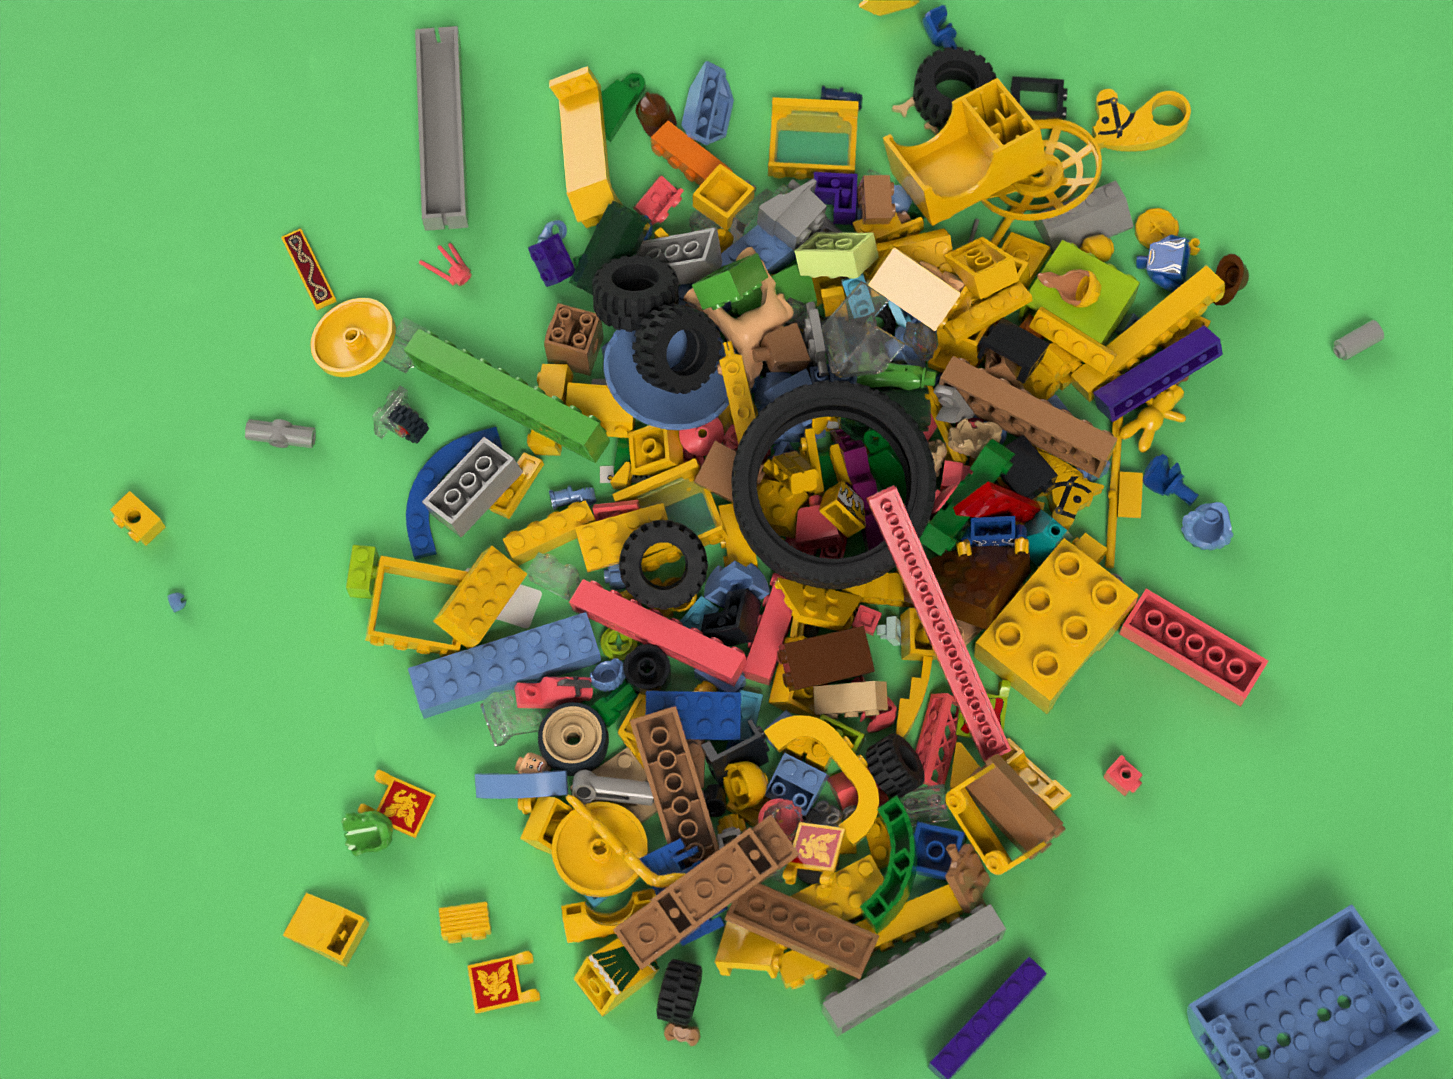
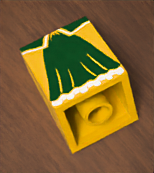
[574,938,660,1017]

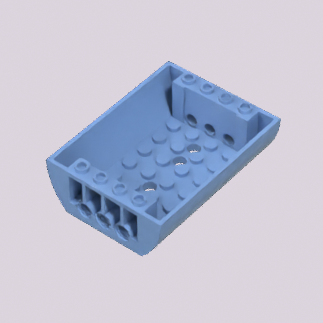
[1187,904,1439,1079]

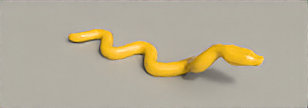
[566,795,686,888]

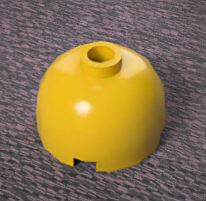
[723,761,768,810]

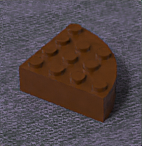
[903,546,1030,630]

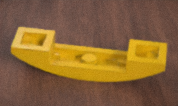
[1001,738,1071,811]

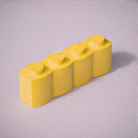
[841,571,914,608]

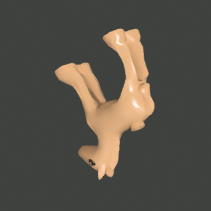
[683,247,794,389]

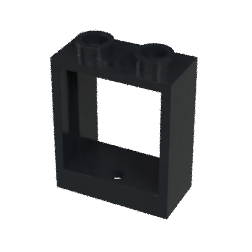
[1010,76,1068,120]

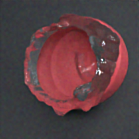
[758,798,803,841]

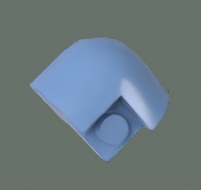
[704,561,770,608]

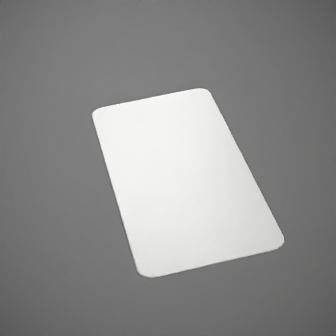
[465,568,542,629]

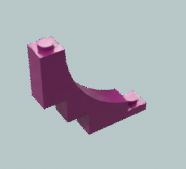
[830,426,885,552]

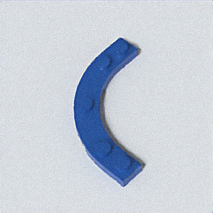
[406,427,503,560]

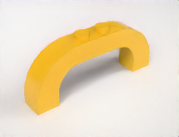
[764,715,879,847]

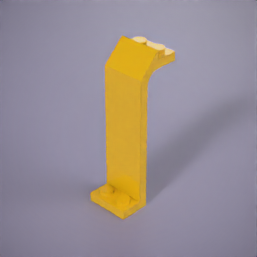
[549,66,626,229]

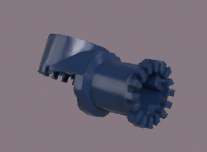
[821,85,863,111]

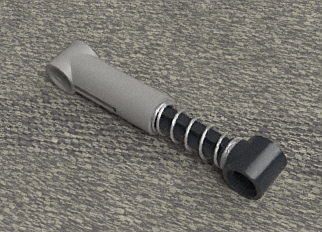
[572,770,726,817]

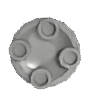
[798,801,842,827]

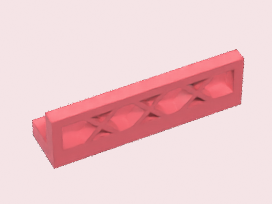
[915,693,959,791]

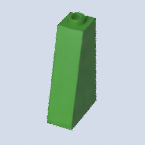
[731,264,817,318]

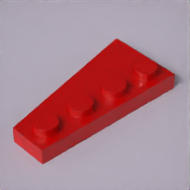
[953,481,1042,522]

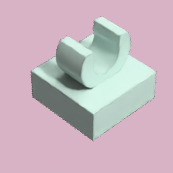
[877,616,901,646]

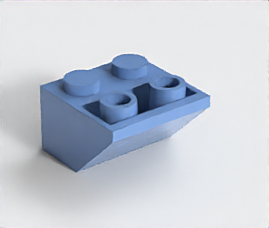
[765,753,829,817]

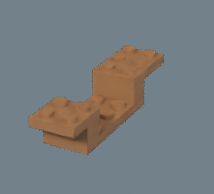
[613,815,800,970]

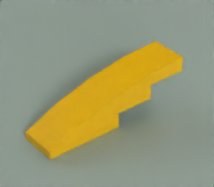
[896,656,933,739]

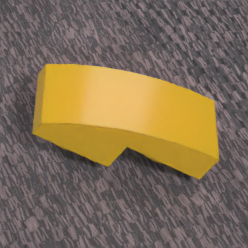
[1117,472,1143,518]

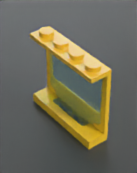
[768,97,858,180]
[612,458,728,572]

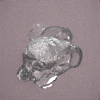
[903,322,938,361]

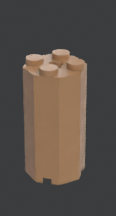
[965,754,1066,860]

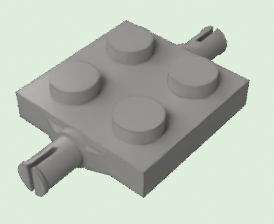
[803,302,829,377]

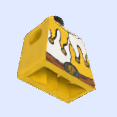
[819,481,866,538]

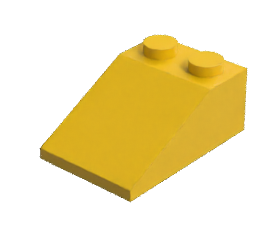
[944,237,1019,299]

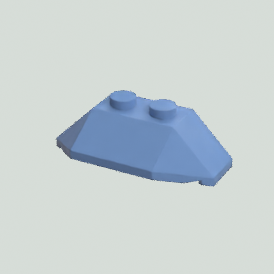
[681,61,734,145]

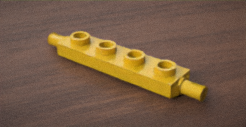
[719,341,757,444]

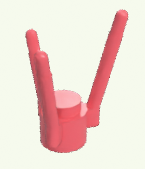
[419,243,472,286]

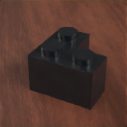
[701,588,761,646]

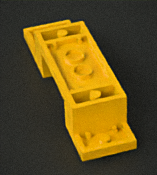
[928,232,1051,373]

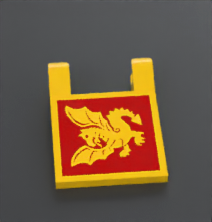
[358,770,436,839]
[783,822,846,890]
[468,951,540,1014]

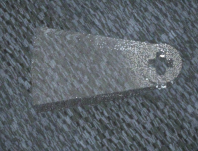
[730,184,792,244]

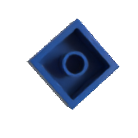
[914,822,966,881]

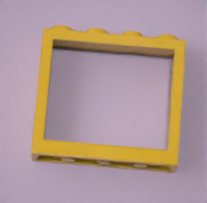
[365,556,468,657]

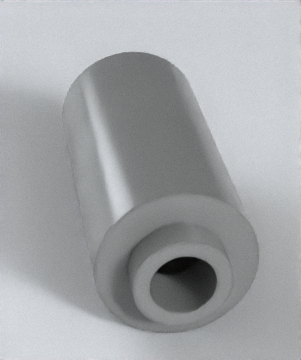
[1333,320,1384,361]

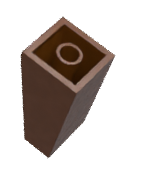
[777,626,875,692]

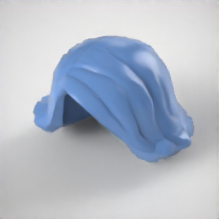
[1181,502,1233,550]

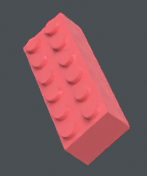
[1119,589,1268,707]

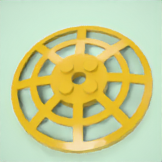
[981,119,1102,221]

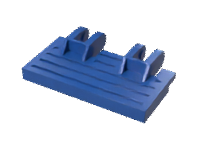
[639,838,728,946]

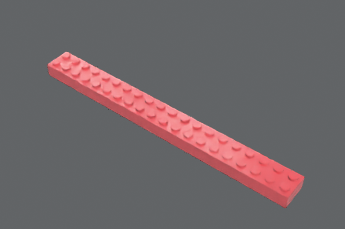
[866,485,1012,762]

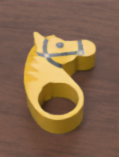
[1092,89,1191,152]
[995,451,1104,531]

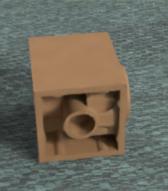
[544,303,604,376]

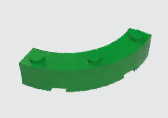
[919,439,1015,556]
[860,796,918,934]

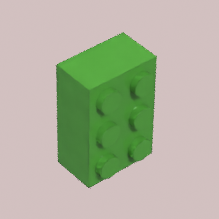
[692,252,768,310]

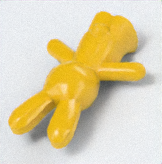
[1119,384,1186,453]

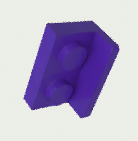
[528,233,577,287]

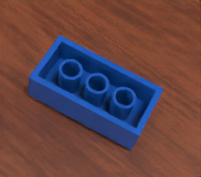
[646,691,741,741]

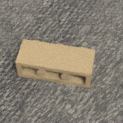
[813,681,888,719]

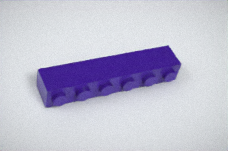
[1093,325,1223,422]
[928,957,1047,1079]

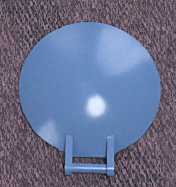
[603,329,756,430]

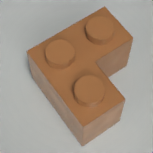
[857,175,896,225]

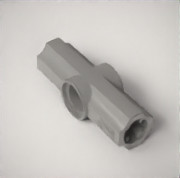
[245,419,316,448]

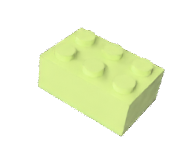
[795,232,879,279]

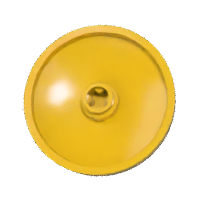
[311,298,396,377]
[552,802,648,897]

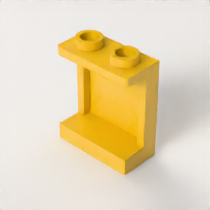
[715,921,788,978]

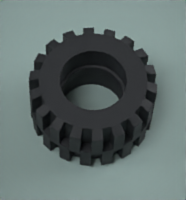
[866,733,925,799]
[656,959,703,1026]

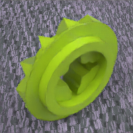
[600,628,638,661]

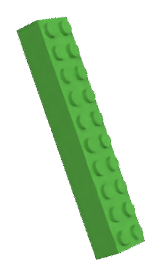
[404,329,610,464]

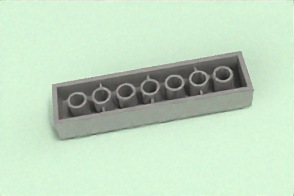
[822,904,1006,1037]

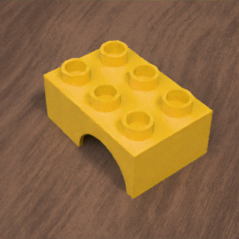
[883,78,1047,226]
[974,538,1139,714]

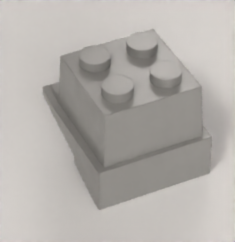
[757,179,827,251]

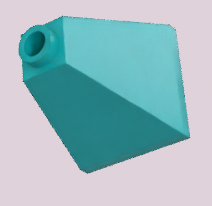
[1024,510,1073,567]

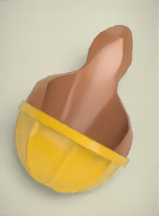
[1037,269,1101,308]

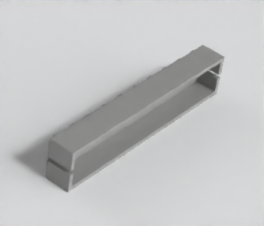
[415,26,469,231]

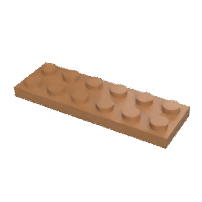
[725,883,879,979]

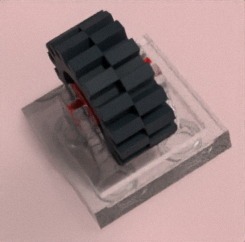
[373,385,429,444]

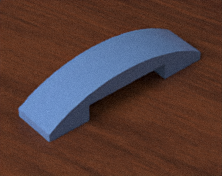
[475,770,568,799]

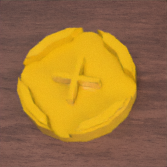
[1135,208,1179,249]
[1022,362,1056,400]

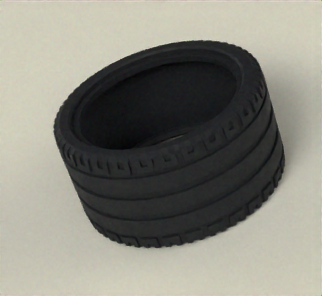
[731,380,936,589]

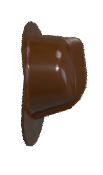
[635,92,677,137]
[1213,254,1249,306]

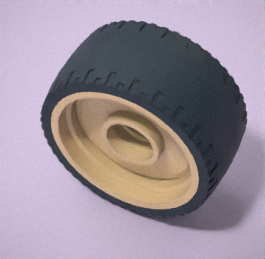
[538,702,609,777]

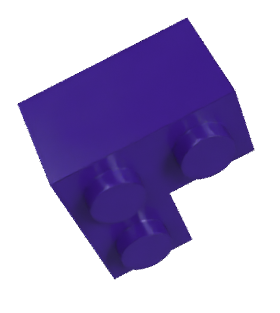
[814,172,858,225]

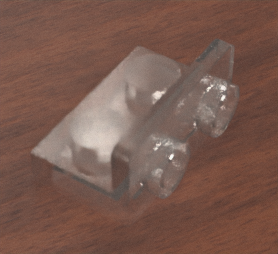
[899,784,949,826]

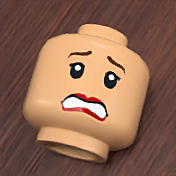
[515,752,551,773]

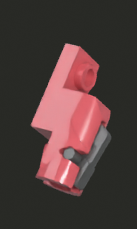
[514,676,593,709]

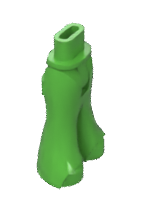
[857,353,937,390]

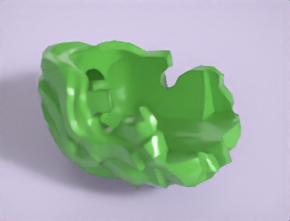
[341,810,393,856]

